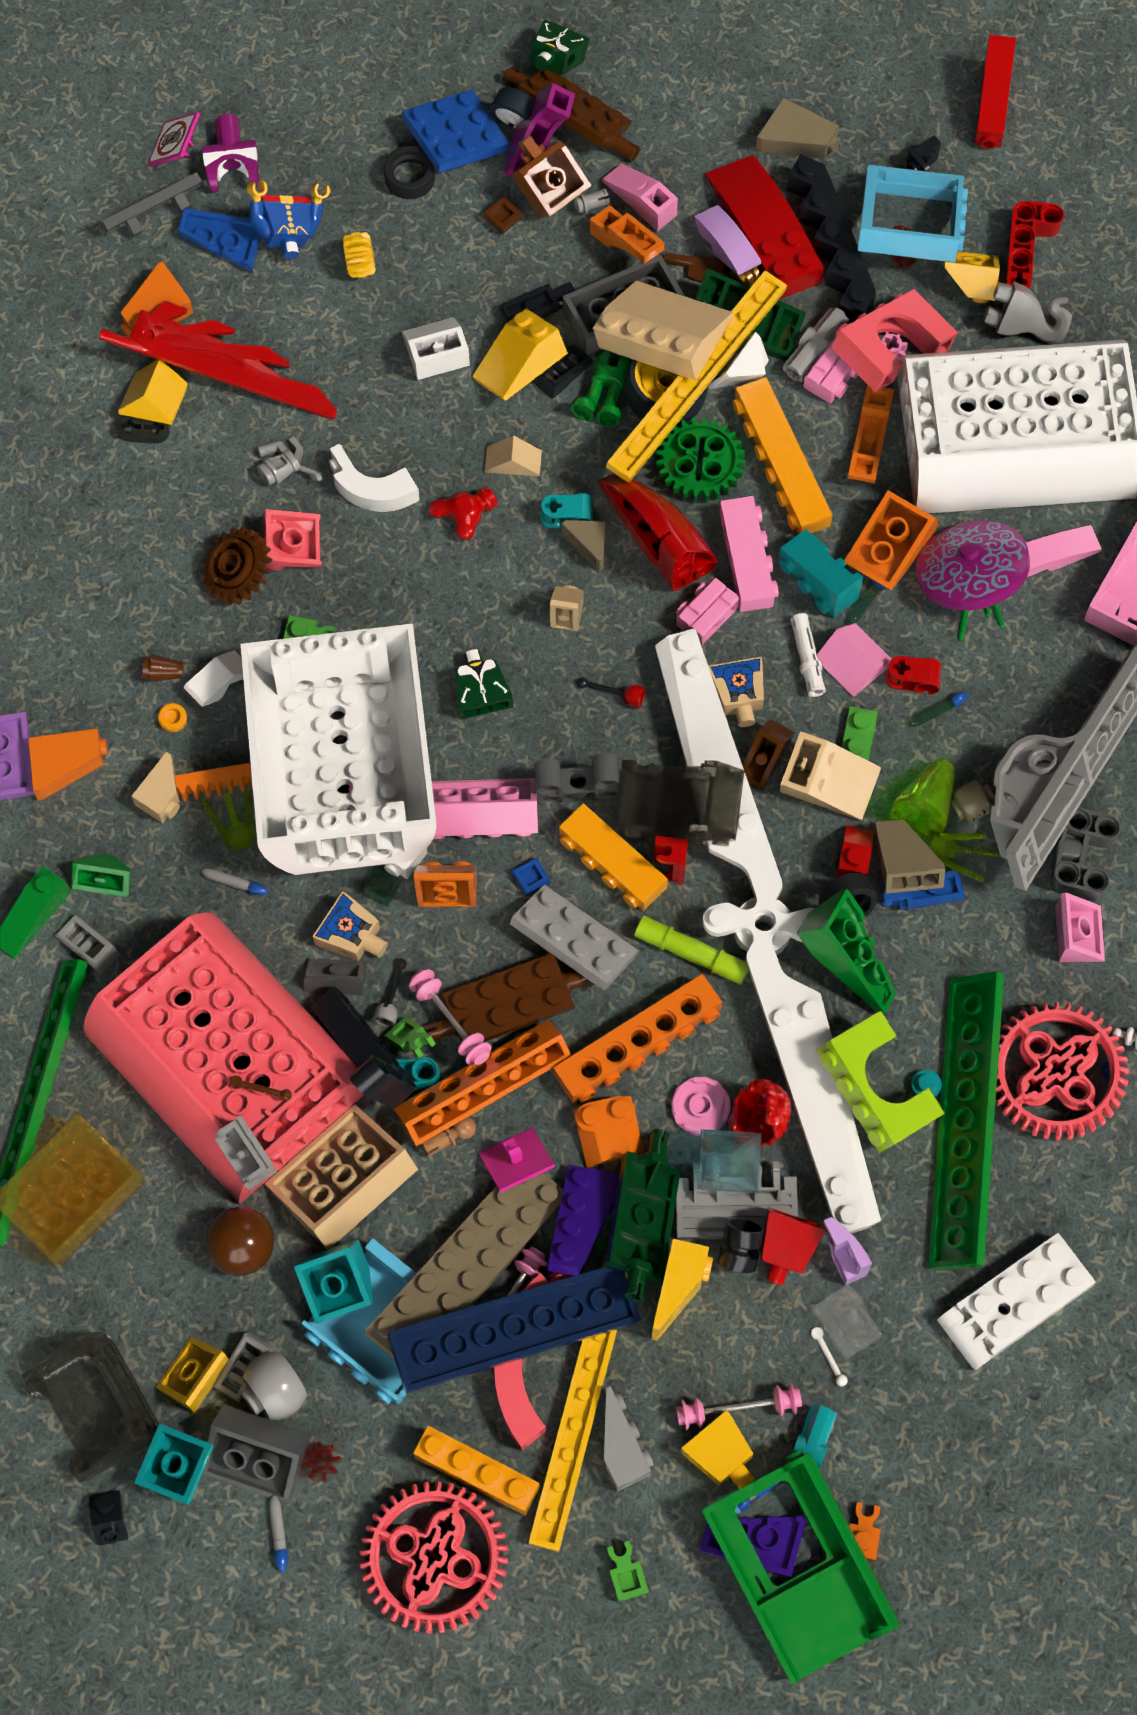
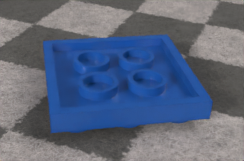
[401,90,510,173]

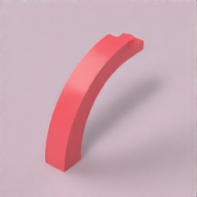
[494,1272,580,1451]

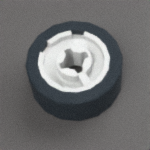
[490,87,535,129]

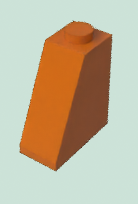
[120,261,194,338]
[29,729,108,800]

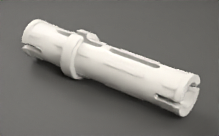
[790,613,826,697]

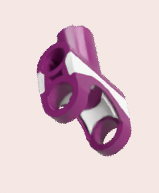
[202,114,259,192]

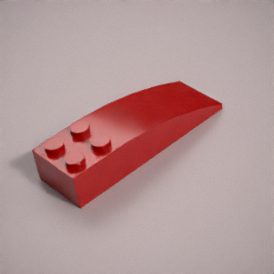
[705,155,824,300]

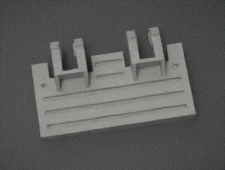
[676,1161,798,1239]

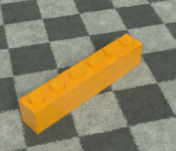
[732,377,833,534]

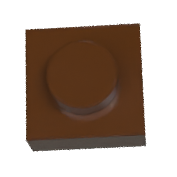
[484,196,522,235]

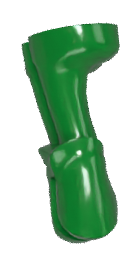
[570,350,631,427]

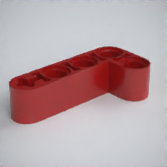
[1005,201,1064,289]

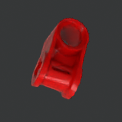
[885,655,941,695]

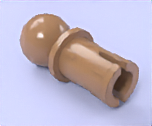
[422,1117,476,1157]

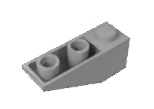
[604,1386,654,1492]

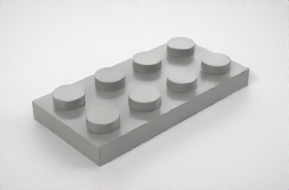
[510,885,639,991]

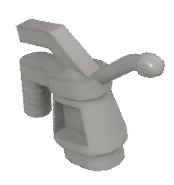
[257,436,322,486]

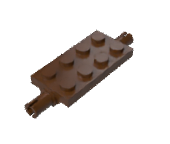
[503,66,641,162]
[422,954,592,1043]

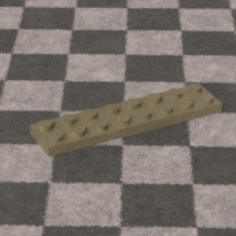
[364,1173,563,1360]

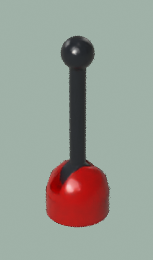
[577,677,646,709]

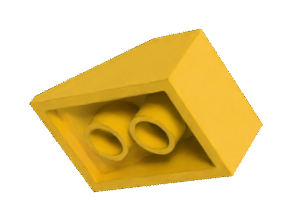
[472,309,568,401]
[651,1239,713,1341]

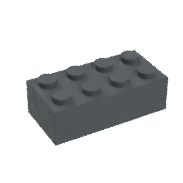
[563,254,684,355]

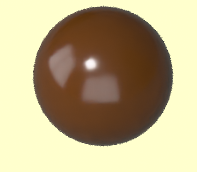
[205,1207,275,1276]

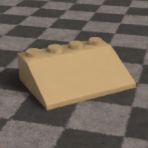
[593,281,734,380]
[265,1104,418,1250]

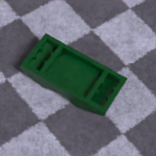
[695,268,806,360]

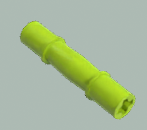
[634,915,749,985]

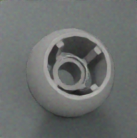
[241,1352,307,1421]

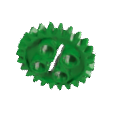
[655,417,745,503]

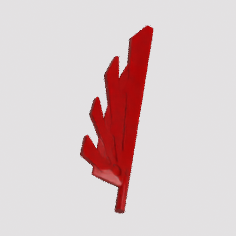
[99,301,337,420]

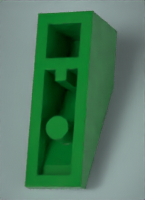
[0,866,71,959]

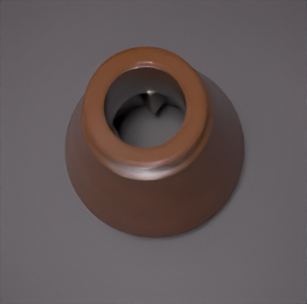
[142,654,183,682]

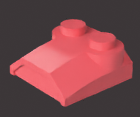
[261,509,322,571]

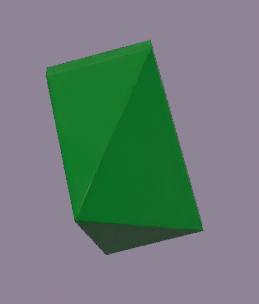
[71,854,131,898]

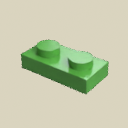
[842,706,878,760]

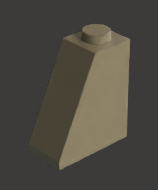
[756,98,840,159]
[874,819,945,894]

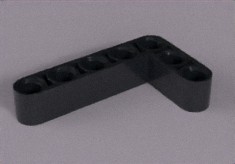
[311,986,417,1109]

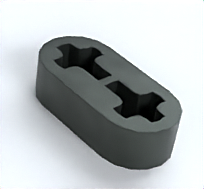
[116,416,170,444]

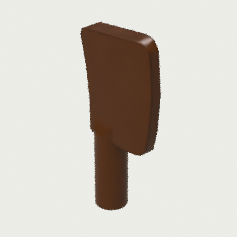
[664,252,726,283]

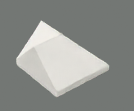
[708,332,769,389]

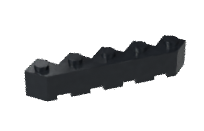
[787,154,876,323]

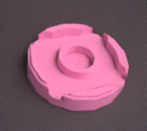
[671,1077,731,1136]

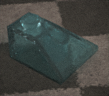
[697,1129,761,1193]

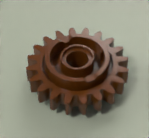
[201,527,272,605]

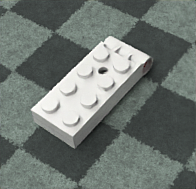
[937,1233,1096,1371]

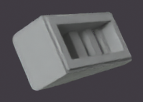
[55,914,120,974]
[213,1332,275,1403]

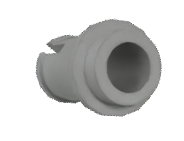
[574,189,610,215]

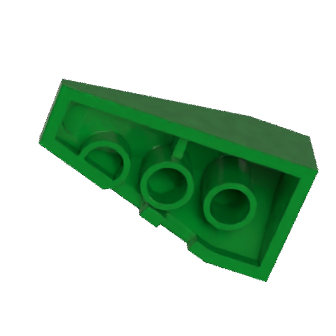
[797,888,896,1015]

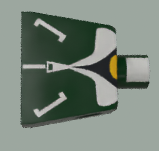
[529,19,590,75]
[456,649,513,720]

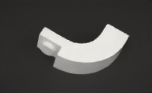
[329,444,420,512]

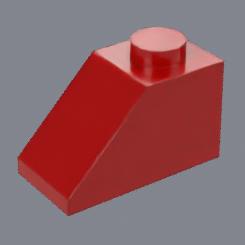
[836,825,875,878]

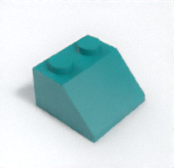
[294,1239,373,1324]
[134,1424,214,1505]

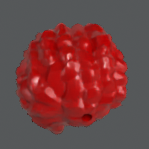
[728,1079,792,1149]

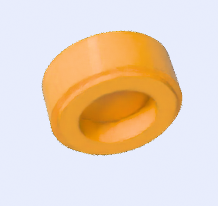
[158,703,187,732]

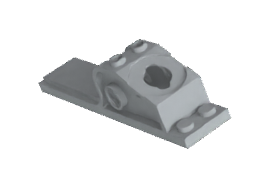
[990,645,1137,891]

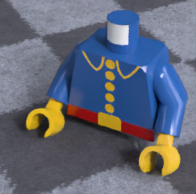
[247,181,330,259]

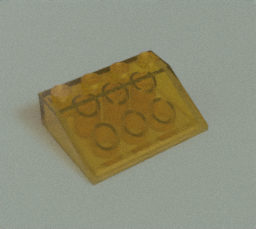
[0,1113,145,1269]

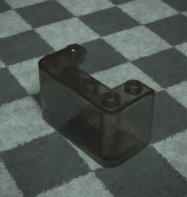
[613,760,745,847]

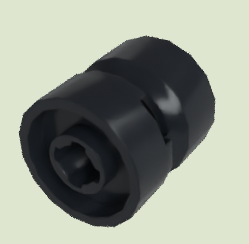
[717,1218,765,1273]

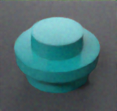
[911,1070,942,1097]

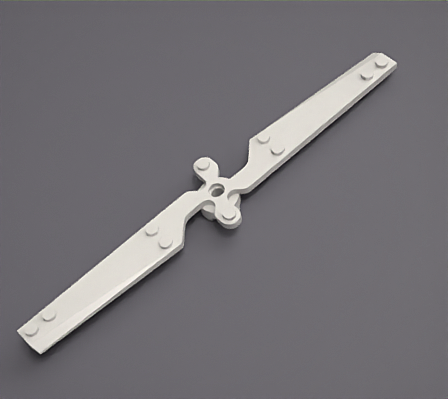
[655,628,881,1233]

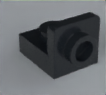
[907,135,941,172]

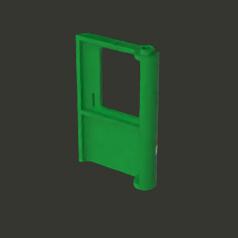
[701,1449,901,1685]

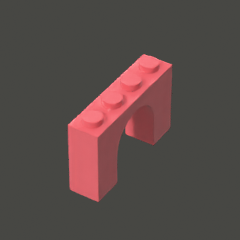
[831,289,958,392]

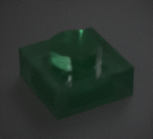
[362,867,402,907]

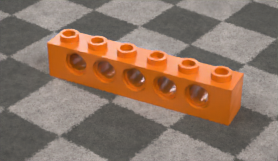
[553,973,722,1103]
[394,1020,571,1147]

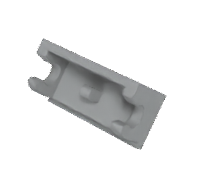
[215,1115,277,1191]

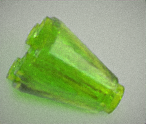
[889,759,955,840]

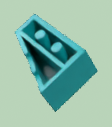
[778,529,863,618]

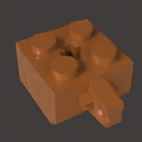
[510,136,591,218]

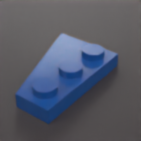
[178,208,261,272]

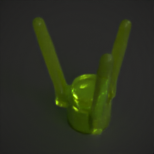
[200,790,256,851]
[930,832,1001,882]

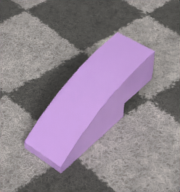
[694,205,761,275]

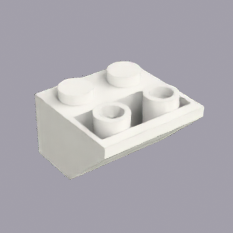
[402,317,470,380]

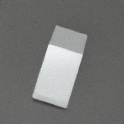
[184,650,243,707]

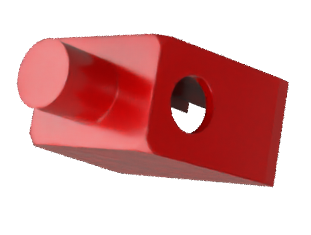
[760,1207,825,1285]

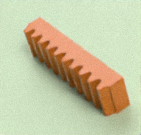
[174,763,253,802]

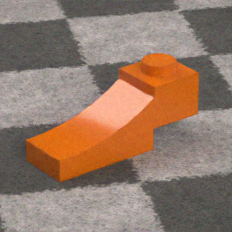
[590,205,665,264]

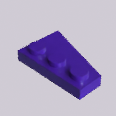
[699,1516,806,1579]

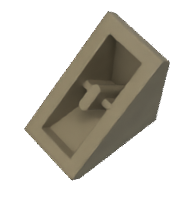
[562,520,606,572]

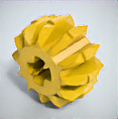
[343,232,376,278]

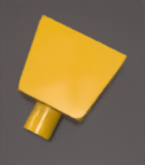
[681,1410,755,1489]

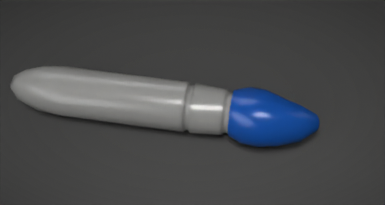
[201,869,268,895]
[269,1495,288,1572]

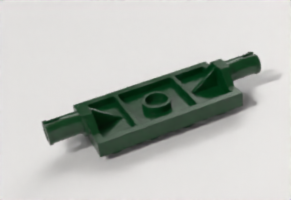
[604,1129,680,1302]

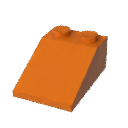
[844,490,939,591]
[414,862,477,907]

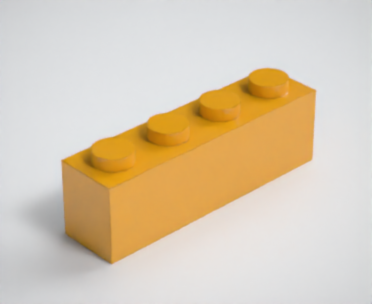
[559,803,668,911]
[413,1426,540,1516]

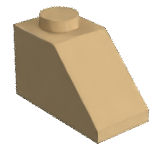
[550,585,584,631]
[131,752,180,824]

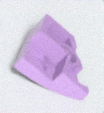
[823,1217,872,1285]

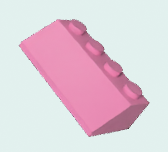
[432,778,538,839]

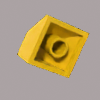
[944,251,1000,303]

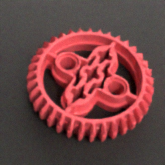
[995,1002,1129,1141]
[360,1482,508,1634]

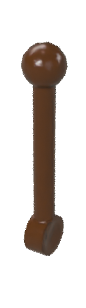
[230,1075,292,1101]

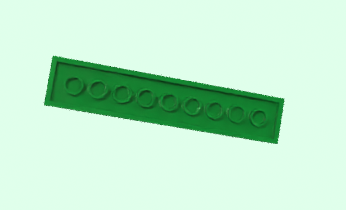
[928,971,1004,1271]

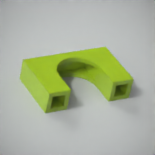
[816,1011,945,1154]

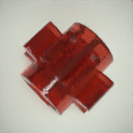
[302,1442,342,1483]

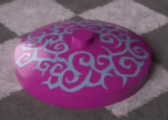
[916,520,1030,610]

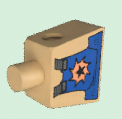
[708,657,764,727]
[313,891,388,962]

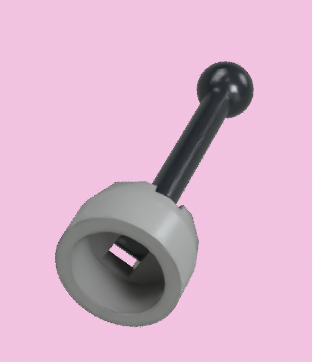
[372,958,407,1027]

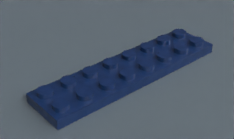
[387,1266,641,1394]

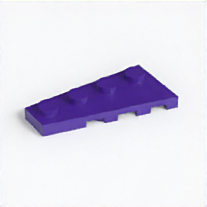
[548,1165,619,1276]

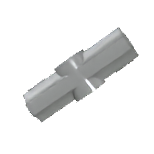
[783,307,849,382]

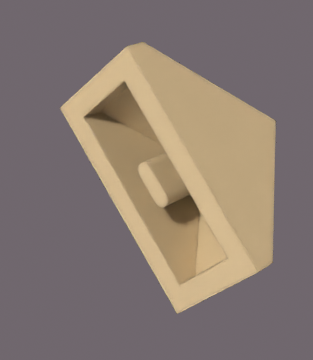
[484,436,542,476]

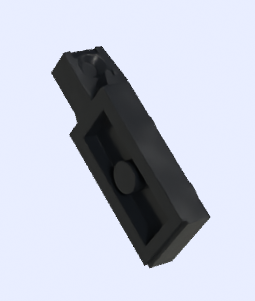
[500,282,575,323]

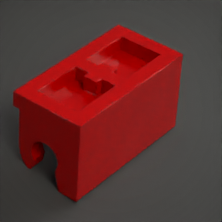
[654,836,688,885]

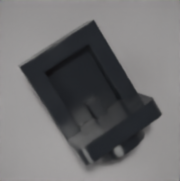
[89,1490,128,1546]

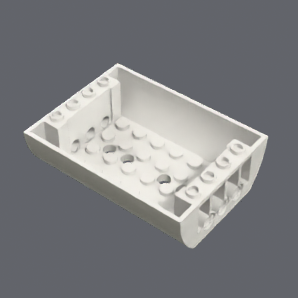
[897,340,1137,513]
[241,624,436,875]

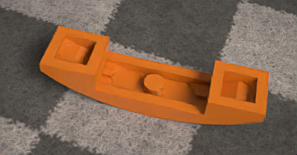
[848,385,894,483]

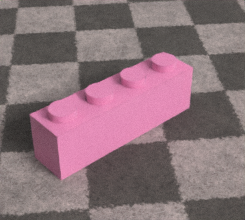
[719,496,778,612]

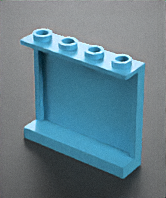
[301,1238,417,1405]

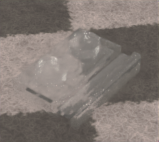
[811,1284,883,1361]

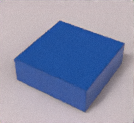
[511,857,551,897]

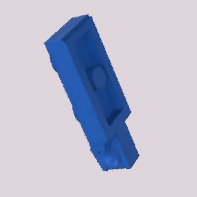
[880,870,965,910]

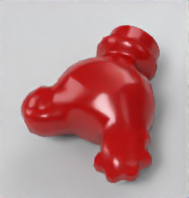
[429,486,498,540]

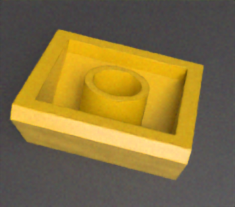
[118,360,188,425]
[156,1336,229,1413]

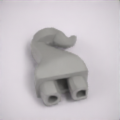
[983,282,1072,344]

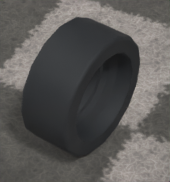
[384,146,435,200]
[818,873,878,917]

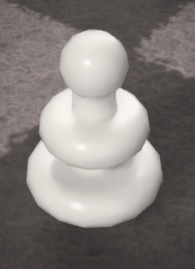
[1112,1027,1137,1050]

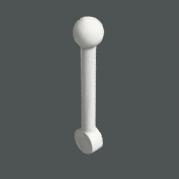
[811,1327,848,1387]

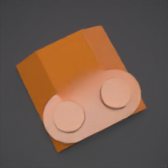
[573,1096,645,1168]

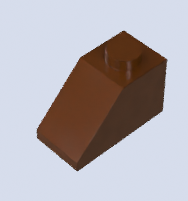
[743,719,795,790]

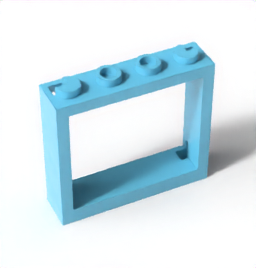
[858,165,968,263]

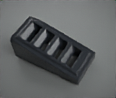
[533,345,593,399]

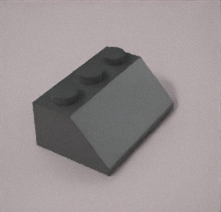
[202,1404,311,1504]

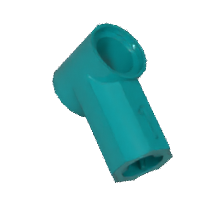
[793,1404,837,1469]

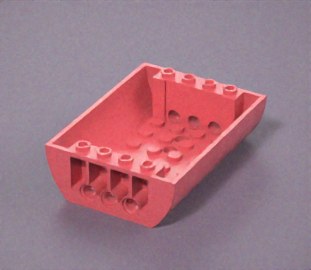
[84,913,364,1204]

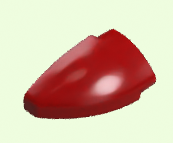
[599,473,717,591]

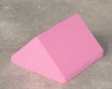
[817,623,892,697]
[1055,892,1105,962]

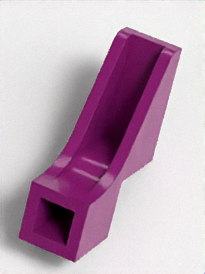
[503,83,575,178]

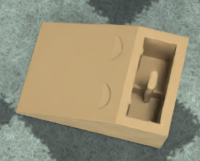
[780,731,881,821]

